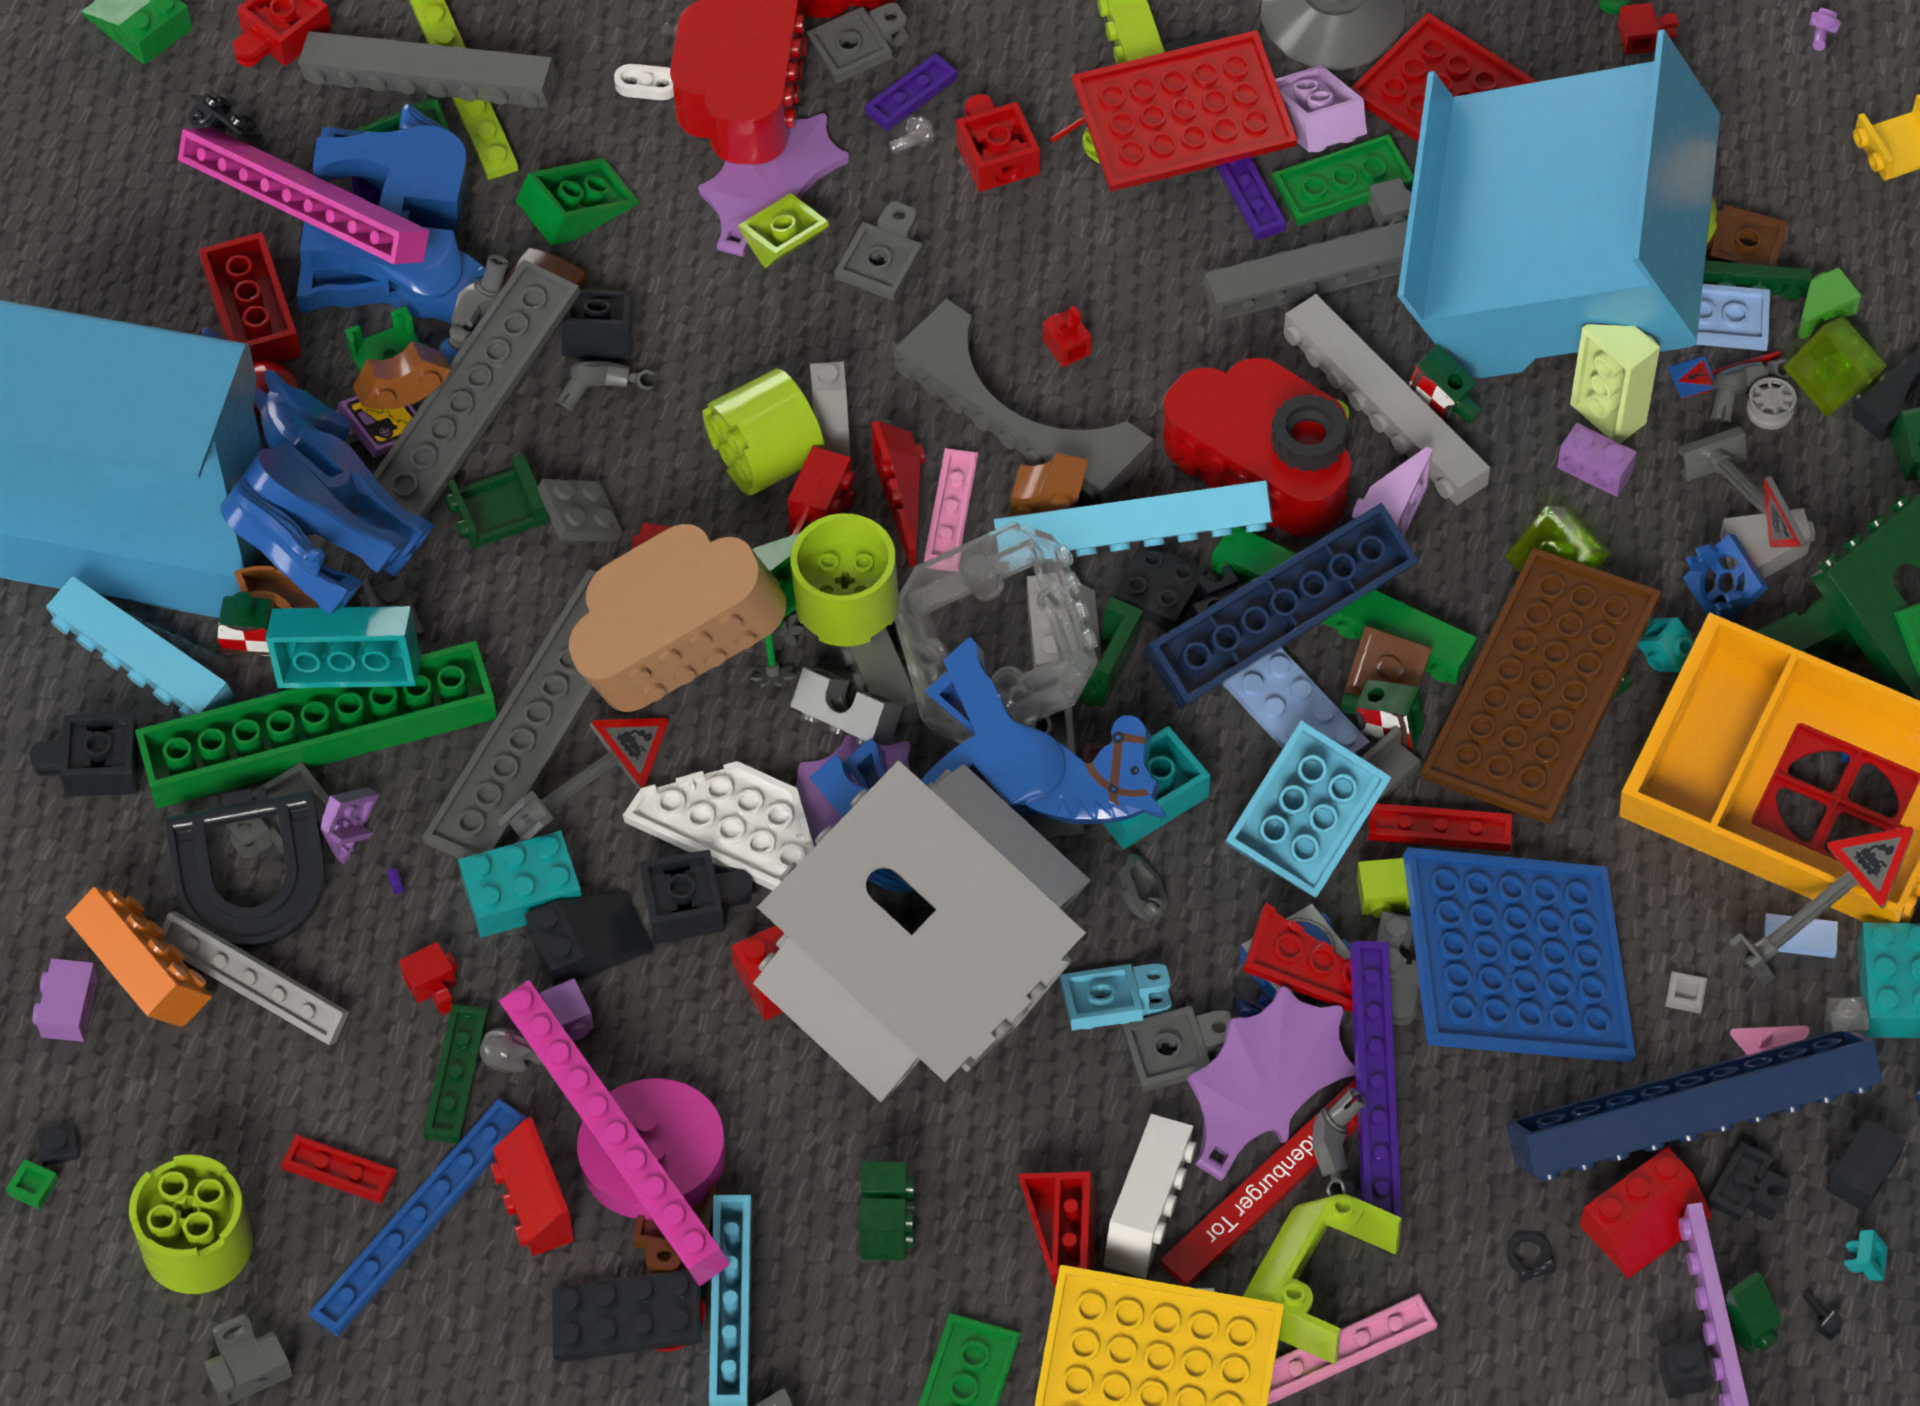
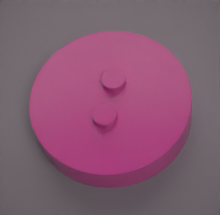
[577,1078,727,1219]

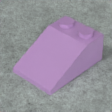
[1275,65,1367,152]
[1352,447,1433,536]

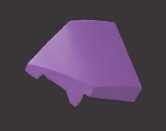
[320,787,379,864]

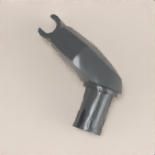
[449,255,508,349]
[1710,359,1790,423]
[555,361,655,412]
[1312,1087,1367,1197]

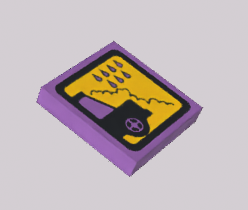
[337,396,416,458]

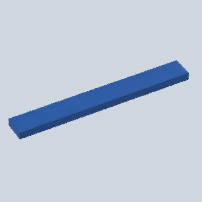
[309,1098,527,1337]

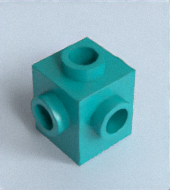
[1639,617,1695,672]

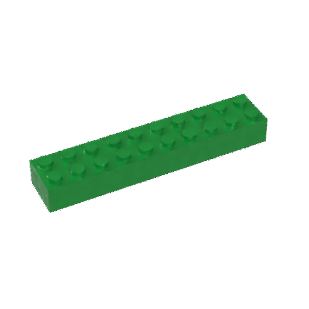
[135,641,497,809]

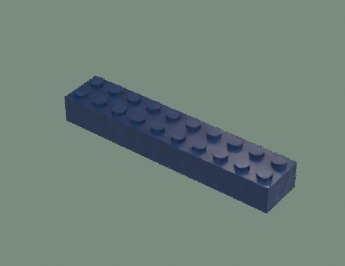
[1506,1027,1883,1180]

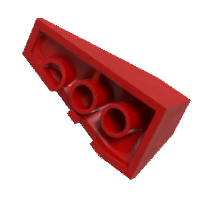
[871,421,925,567]

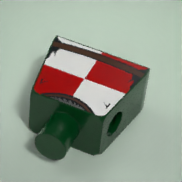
[1408,344,1483,424]
[216,592,276,656]
[1340,680,1425,751]

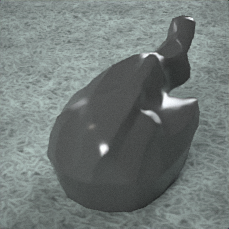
[479,1028,542,1073]

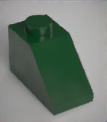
[1725,1271,1782,1355]

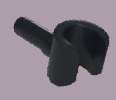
[1802,1291,1841,1341]

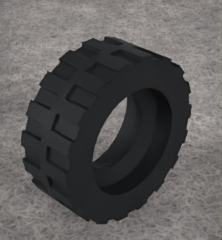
[1271,394,1347,472]

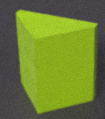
[738,193,829,269]

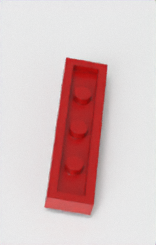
[1368,803,1512,852]

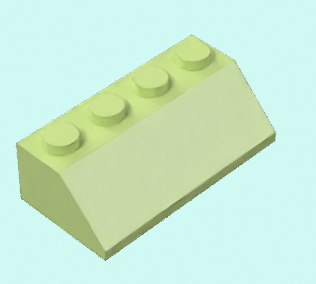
[1570,324,1660,443]

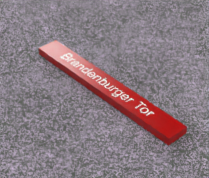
[1160,1078,1358,1287]

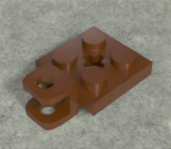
[1706,205,1788,267]
[632,1183,719,1275]

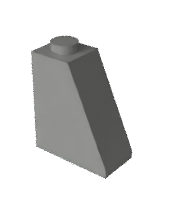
[810,361,850,457]
[1720,508,1815,591]

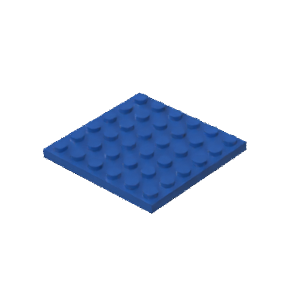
[1403,847,1636,1063]

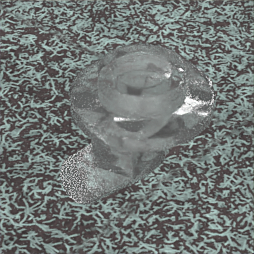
[889,117,935,154]

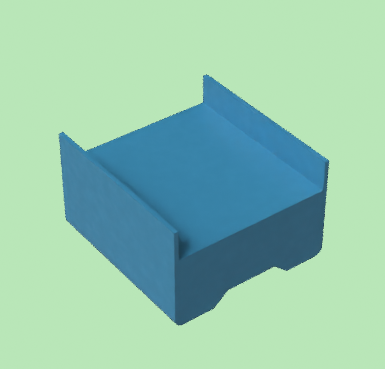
[1397,29,1721,378]
[0,300,262,618]

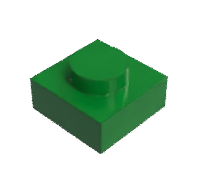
[6,1159,59,1210]

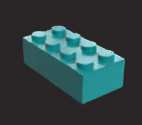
[266,606,421,688]

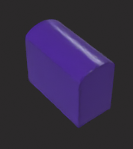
[387,868,404,894]

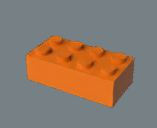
[65,887,212,1027]

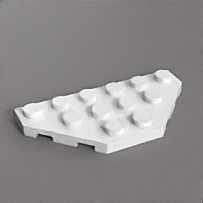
[623,761,814,890]

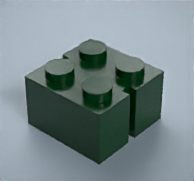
[859,1161,914,1260]

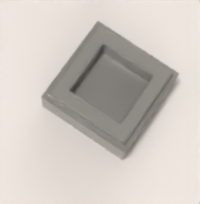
[1665,971,1707,1014]

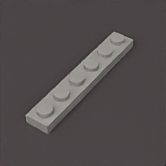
[162,911,349,1045]

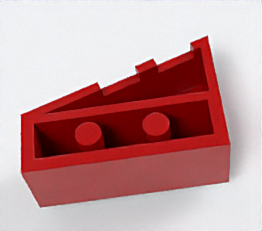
[1017,1171,1097,1290]

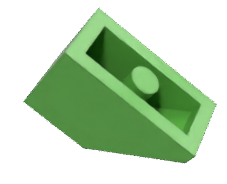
[1798,267,1861,339]

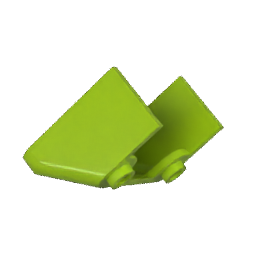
[1242,1194,1402,1364]

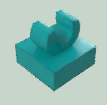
[1844,1230,1888,1281]

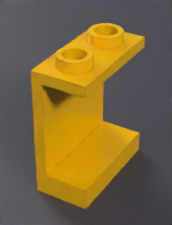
[1853,94,1920,181]

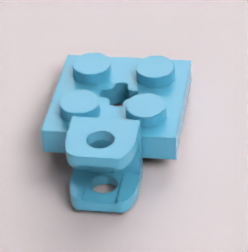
[1060,964,1172,1031]

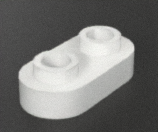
[614,64,674,100]

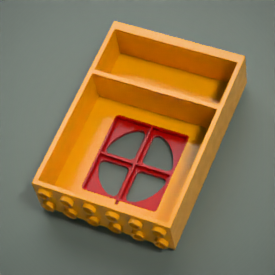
[1620,612,1920,923]

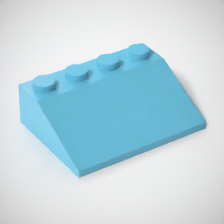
[1224,720,1392,898]

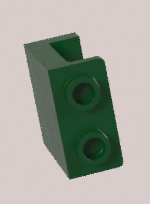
[444,454,549,549]
[1072,597,1143,708]

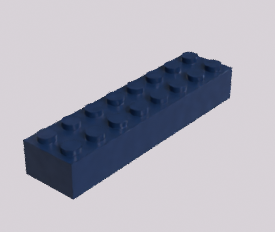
[1143,502,1419,710]

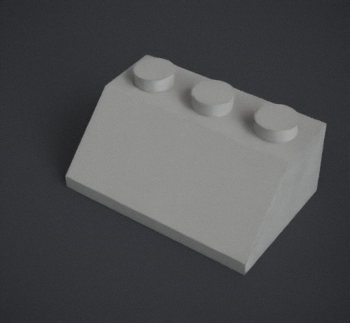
[1026,574,1102,684]

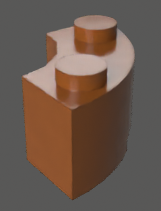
[353,341,451,409]
[1009,452,1089,516]
[234,566,320,608]

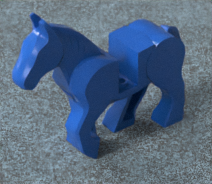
[220,370,435,615]

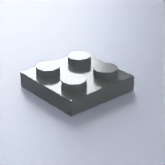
[537,479,623,542]

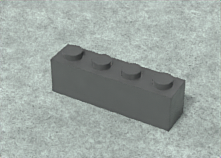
[839,627,919,725]

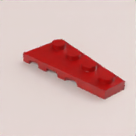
[1242,903,1353,1013]

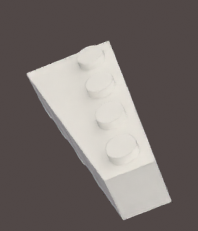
[1103,1114,1197,1279]

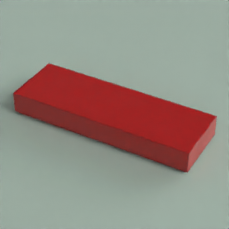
[281,1134,397,1205]

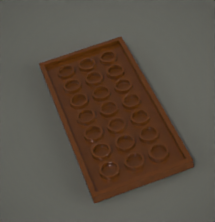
[1421,548,1662,825]

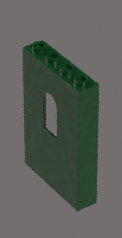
[1810,494,1920,701]

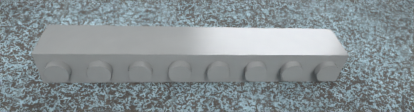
[1284,294,1490,505]

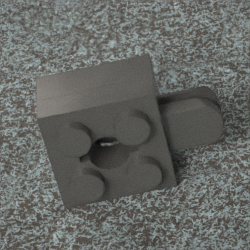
[1376,912,1422,1025]

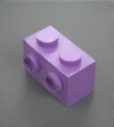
[1557,423,1637,497]

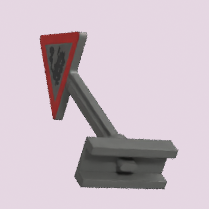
[1678,427,1807,548]
[497,718,669,843]
[1729,826,1914,986]

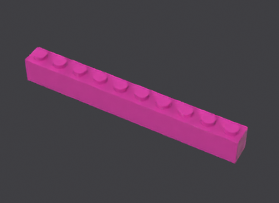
[178,127,429,264]
[499,980,730,1286]

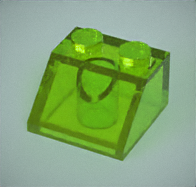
[1783,316,1887,417]
[1505,506,1610,572]

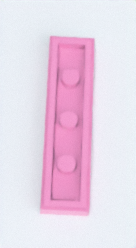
[924,448,978,569]

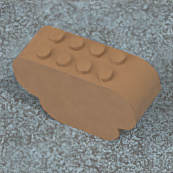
[569,524,786,712]

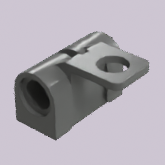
[203,1314,293,1406]

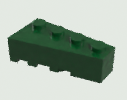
[1756,586,1904,662]

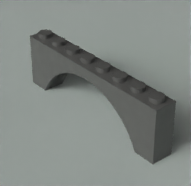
[894,298,1153,505]

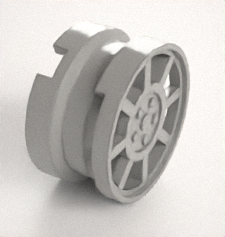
[1746,377,1797,430]

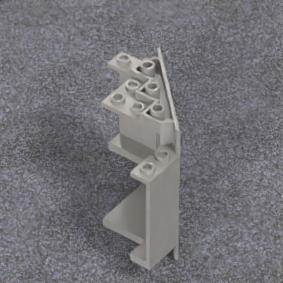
[753,760,1091,1102]

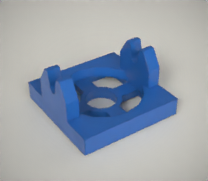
[1682,533,1769,622]

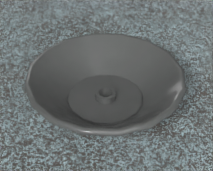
[1260,0,1405,70]

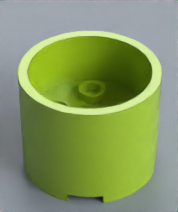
[703,368,825,496]
[790,514,899,647]
[129,1155,253,1294]

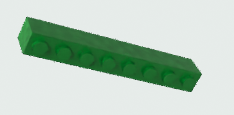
[1211,527,1477,685]

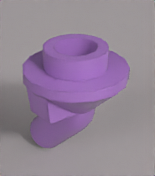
[1809,8,1841,51]

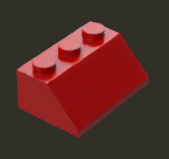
[490,1117,574,1256]
[1580,1147,1713,1279]

